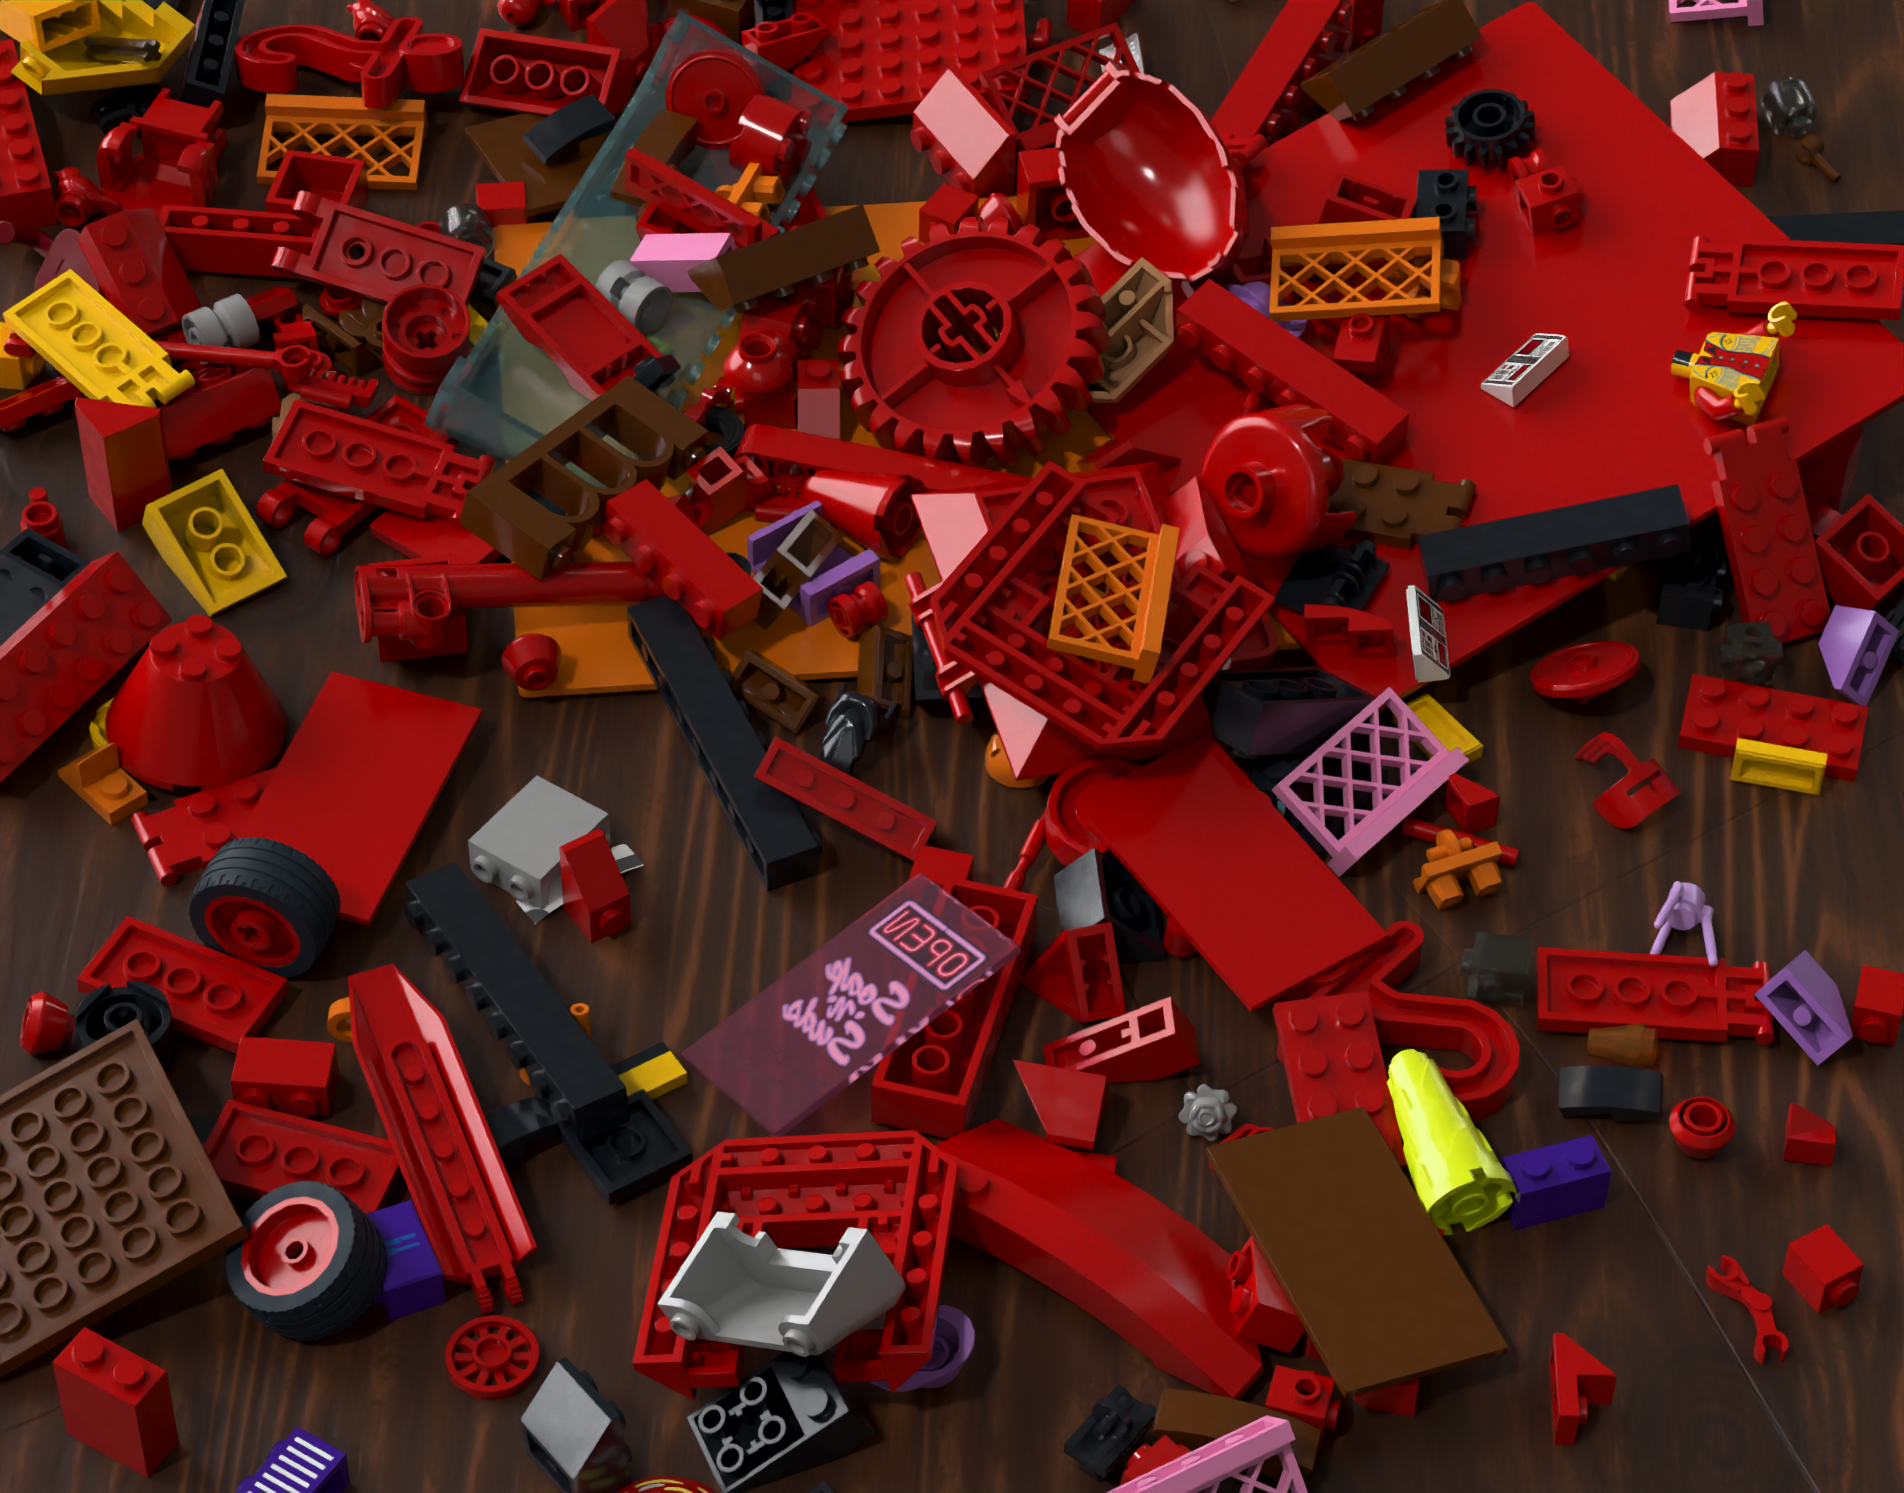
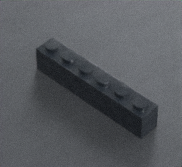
[1417,484,1691,603]

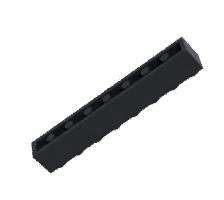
[627,595,823,892]
[403,862,630,1144]

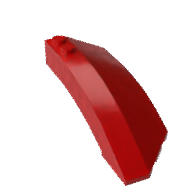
[935,1118,1264,1400]

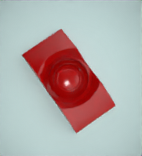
[496,253,663,401]

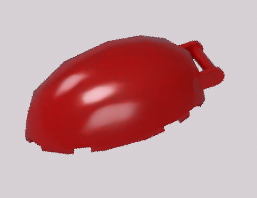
[1054,60,1250,283]

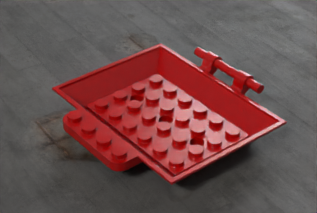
[904,462,1278,781]

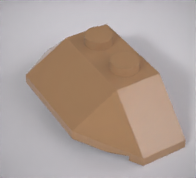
[1085,257,1176,403]

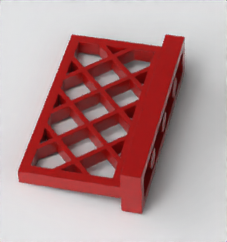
[979,22,1141,165]

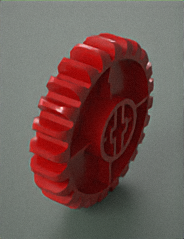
[837,217,1109,469]

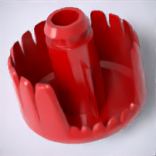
[1201,404,1357,560]

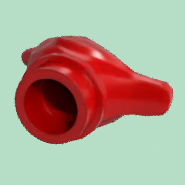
[347,0,396,41]
[52,166,121,227]

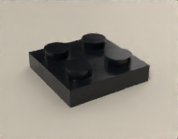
[560,1089,693,1206]

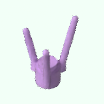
[1650,881,1718,966]

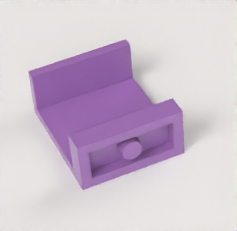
[747,500,880,627]

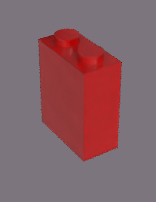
[52,1327,179,1478]

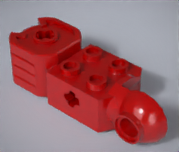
[722,225,859,393]

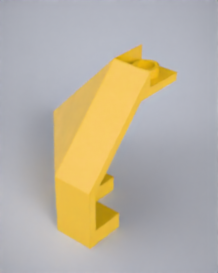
[11,0,195,96]

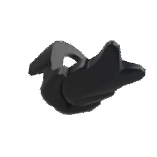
[819,683,902,776]

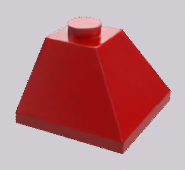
[586,0,651,87]

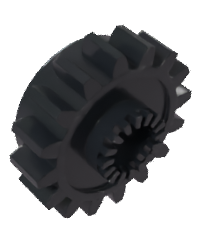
[1445,89,1536,169]

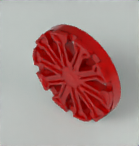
[445,1315,540,1400]

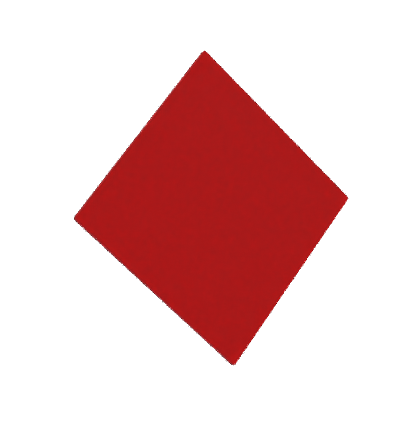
[1072,2,1904,712]

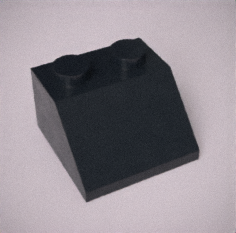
[1054,848,1167,964]

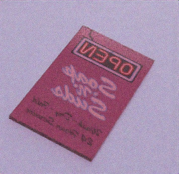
[681,872,1021,1137]

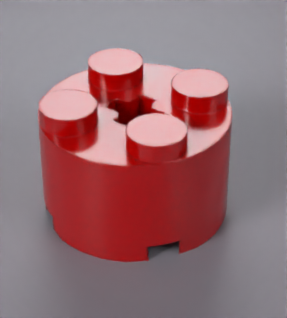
[729,94,813,189]

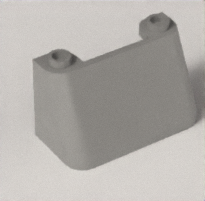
[657,1211,906,1357]

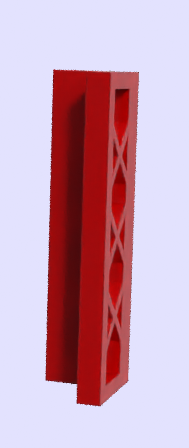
[625,147,780,249]
[754,736,938,862]

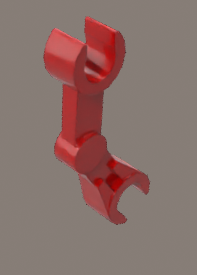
[684,376,735,427]
[1705,1255,1789,1365]

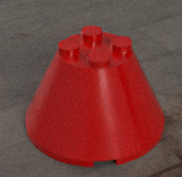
[105,614,286,791]

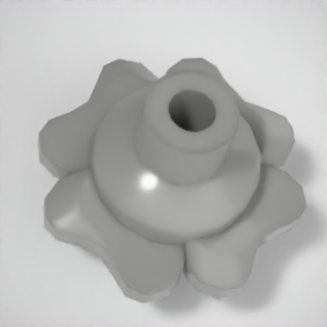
[1178,1084,1237,1141]

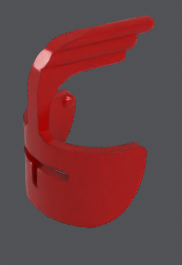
[1575,732,1682,829]

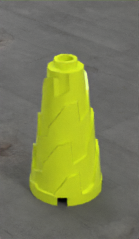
[1387,1049,1517,1235]

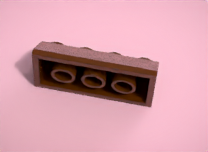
[1300,0,1482,122]
[687,204,881,314]

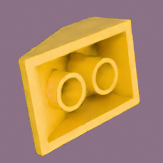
[142,469,287,617]

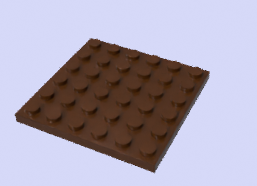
[0,1019,249,1378]

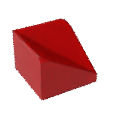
[1444,773,1500,834]
[1783,1103,1836,1167]

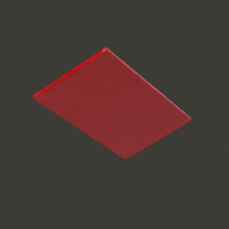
[237,671,483,926]
[1073,734,1389,1013]

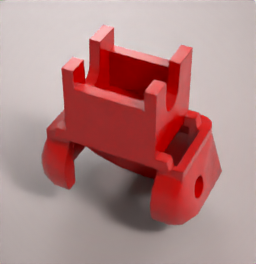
[96,88,227,221]

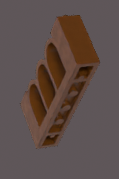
[459,375,708,581]

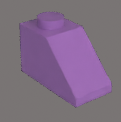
[1818,605,1900,706]
[1754,950,1853,1066]

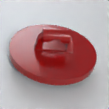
[665,49,765,149]
[1530,641,1641,706]

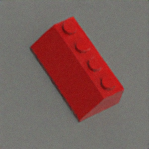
[459,28,638,117]

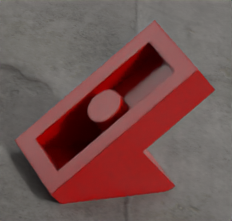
[1548,1333,1617,1445]

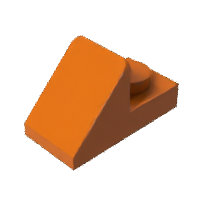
[57,742,149,826]

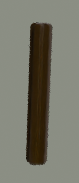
[83,36,162,62]

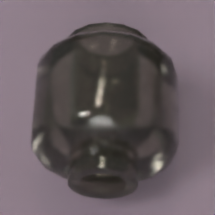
[1761,76,1819,137]
[439,203,496,257]

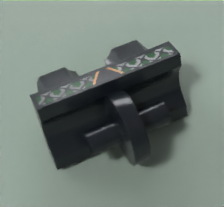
[1064,1384,1157,1482]

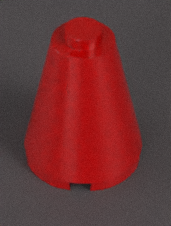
[803,469,927,560]

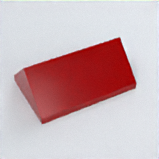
[74,397,173,532]

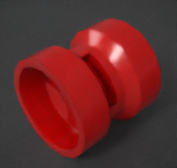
[828,581,888,638]

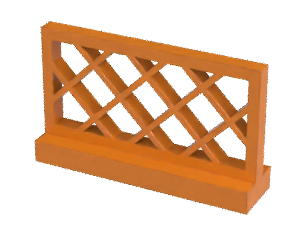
[256,94,428,190]
[1269,217,1444,321]
[1046,514,1180,684]

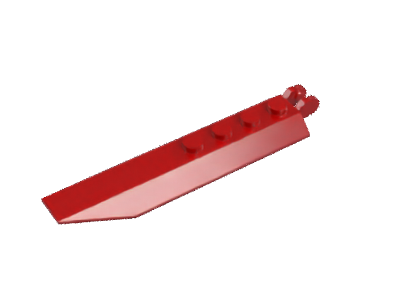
[348,964,537,1315]

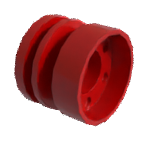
[382,284,471,396]

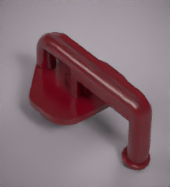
[0,221,106,299]

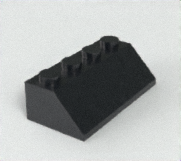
[1202,666,1379,760]

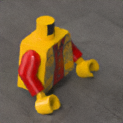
[1671,302,1798,426]

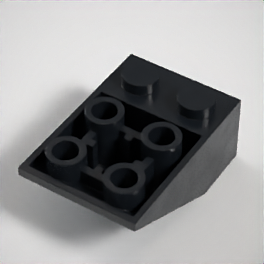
[0,528,90,646]
[687,1349,875,1493]

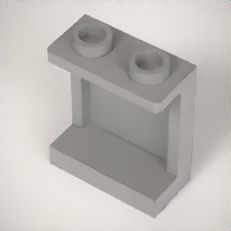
[468,775,611,909]

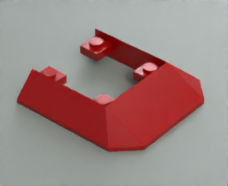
[930,460,1276,750]
[632,1130,960,1401]

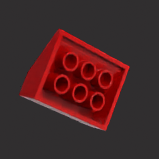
[72,360,281,460]

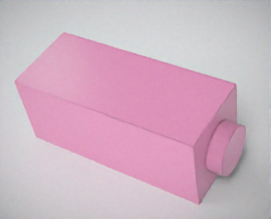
[630,233,738,292]

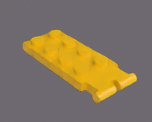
[2,269,195,408]

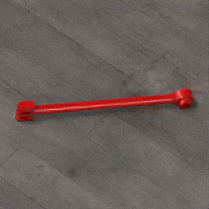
[4,330,314,383]

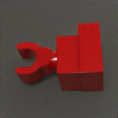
[273,314,319,374]

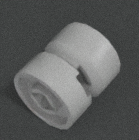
[595,260,673,334]
[182,294,260,365]

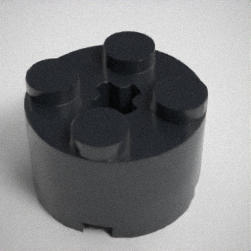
[76,981,178,1073]

